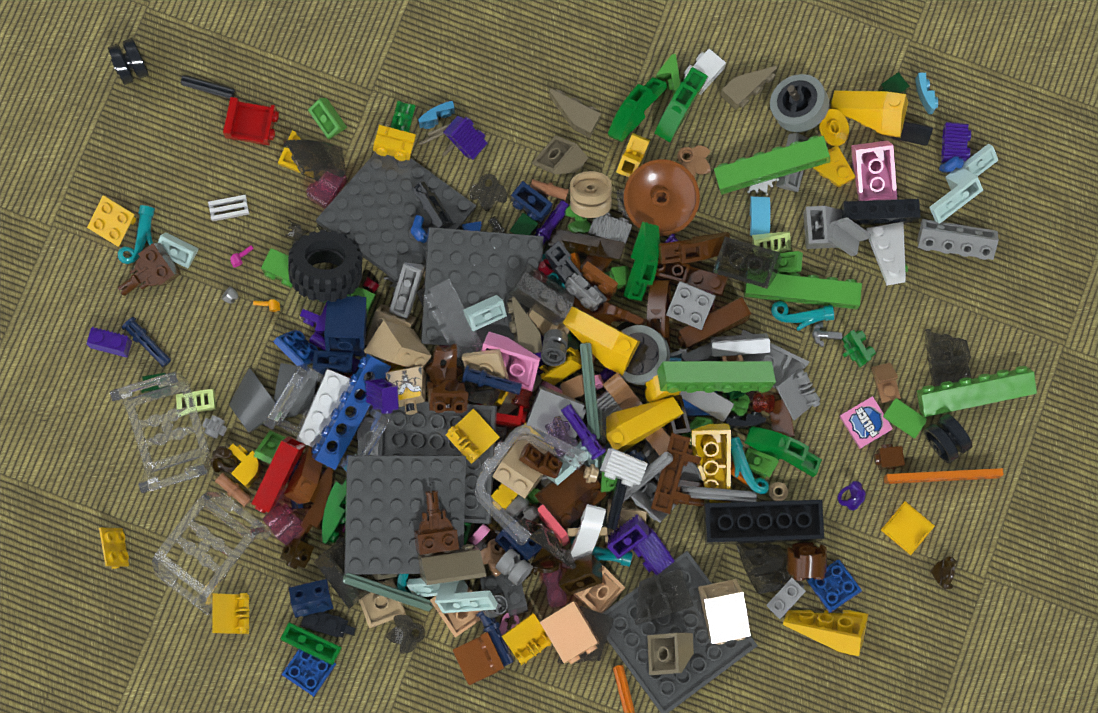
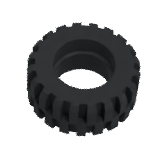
[288,230,362,303]

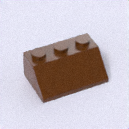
[534,463,607,530]

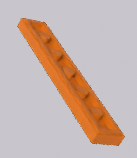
[884,468,1004,484]

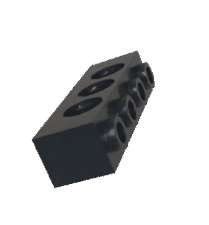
[840,199,921,225]

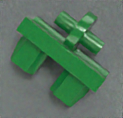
[391,101,416,132]
[842,330,876,368]

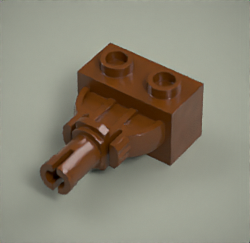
[118,243,181,296]
[414,490,459,555]

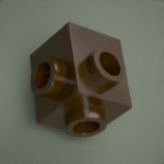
[280,537,314,569]

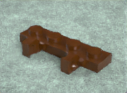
[651,433,702,514]

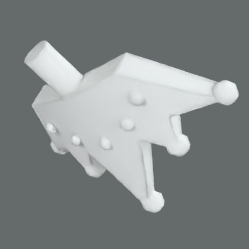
[747,178,779,196]

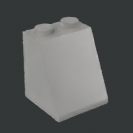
[526,385,586,442]

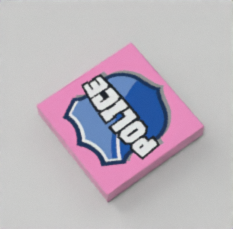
[839,396,893,449]

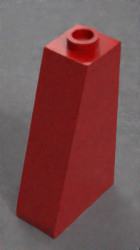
[251,436,306,513]

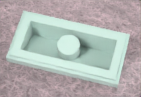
[158,233,198,269]
[463,295,507,331]

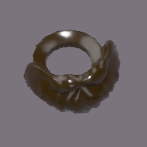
[210,446,239,473]
[531,548,562,576]
[930,556,957,589]

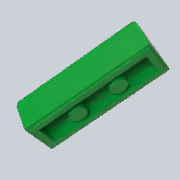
[280,622,342,665]

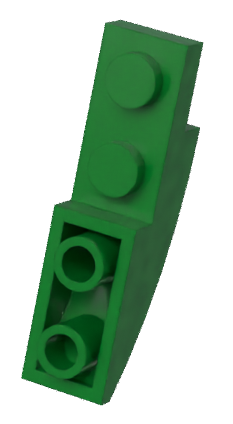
[654,67,708,143]
[608,77,668,142]
[623,221,660,301]
[744,426,822,477]
[322,480,346,545]

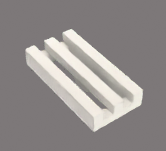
[208,195,249,221]

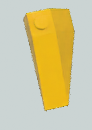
[830,90,908,137]
[563,306,640,376]
[599,397,684,452]
[691,424,731,503]
[783,610,868,656]

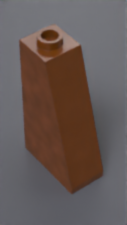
[677,297,751,351]

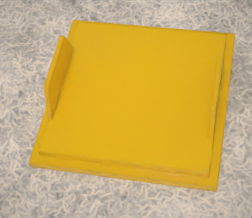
[881,501,935,555]

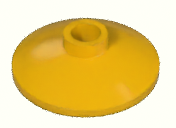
[819,109,849,146]

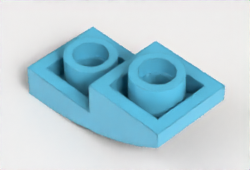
[915,73,938,114]
[749,196,770,236]

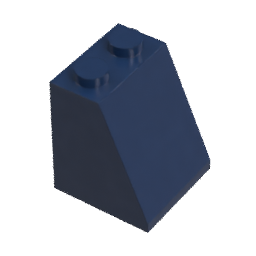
[324,295,367,357]

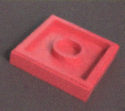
[537,504,570,546]

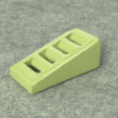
[752,231,791,257]
[176,389,216,414]

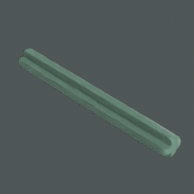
[580,343,600,439]
[343,573,433,611]

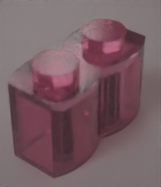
[306,165,347,209]
[262,502,303,546]
[543,569,567,609]

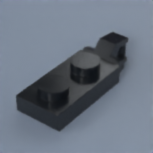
[413,182,453,229]
[301,612,357,638]

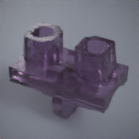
[544,416,578,457]

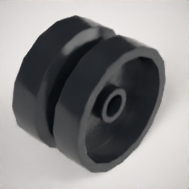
[108,37,149,85]
[924,414,972,464]

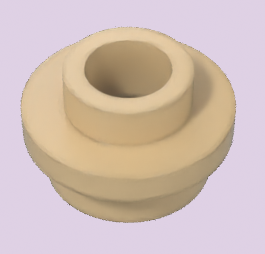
[583,464,599,483]
[768,482,788,501]

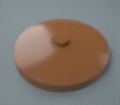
[623,159,700,236]

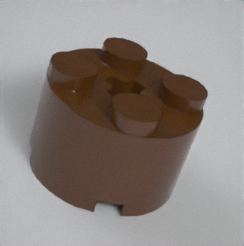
[787,542,827,581]

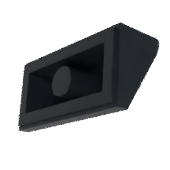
[891,121,933,146]

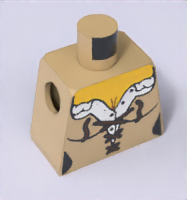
[386,366,426,415]

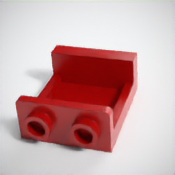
[223,97,279,146]
[477,398,527,431]

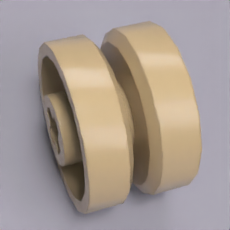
[570,171,612,218]

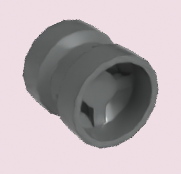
[482,595,508,618]

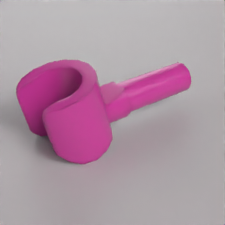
[231,245,254,268]

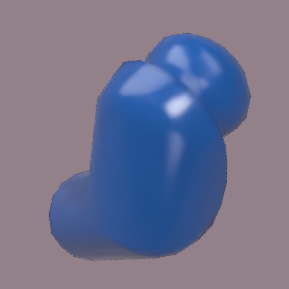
[939,156,964,173]
[411,215,428,243]

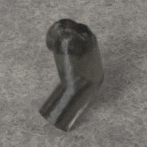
[488,216,505,233]

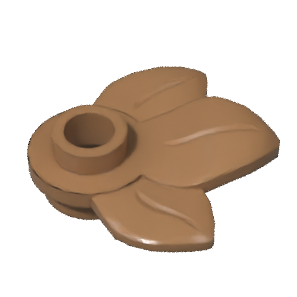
[677,145,711,178]
[480,539,506,577]

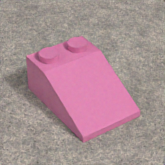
[851,141,897,201]
[482,332,540,392]

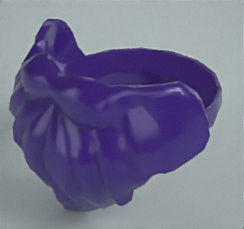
[837,481,866,511]

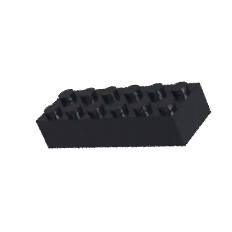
[703,500,825,545]

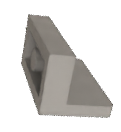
[827,218,871,256]

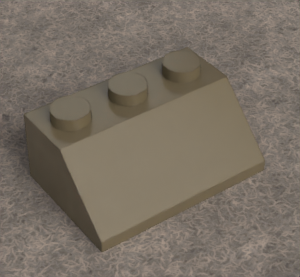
[418,544,486,585]

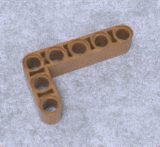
[602,372,670,456]

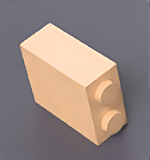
[540,601,600,664]

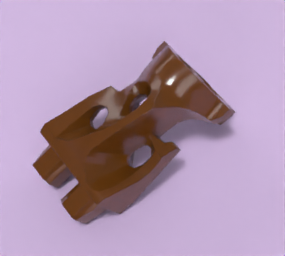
[592,301,647,364]
[425,344,468,413]

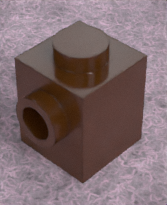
[874,444,905,470]

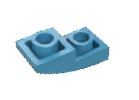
[418,101,455,129]

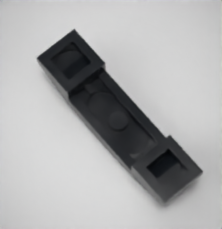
[545,241,607,312]

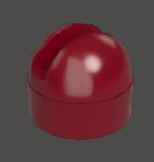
[538,259,554,276]
[363,277,380,293]

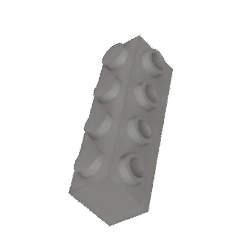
[917,219,999,260]

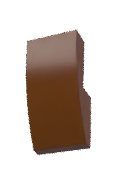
[518,443,563,478]

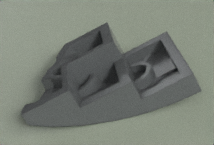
[271,363,319,422]
[229,368,281,433]

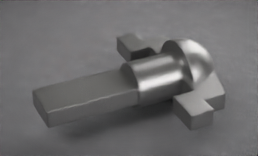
[812,322,842,347]

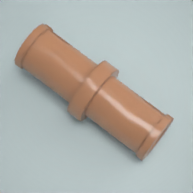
[530,179,569,201]
[215,473,252,507]

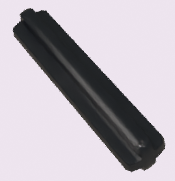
[181,75,235,98]
[606,479,627,530]

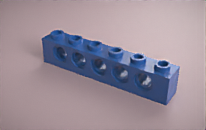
[312,354,391,470]

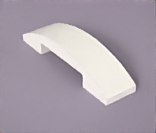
[562,504,606,568]

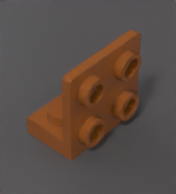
[563,261,618,316]
[453,632,504,685]

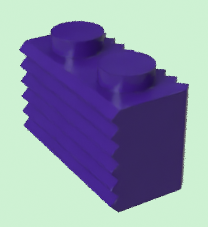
[443,116,488,160]
[941,122,971,163]
[86,326,132,358]
[365,378,399,414]
[607,514,649,559]
[632,528,675,575]

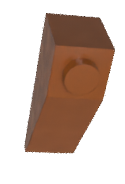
[283,446,323,504]

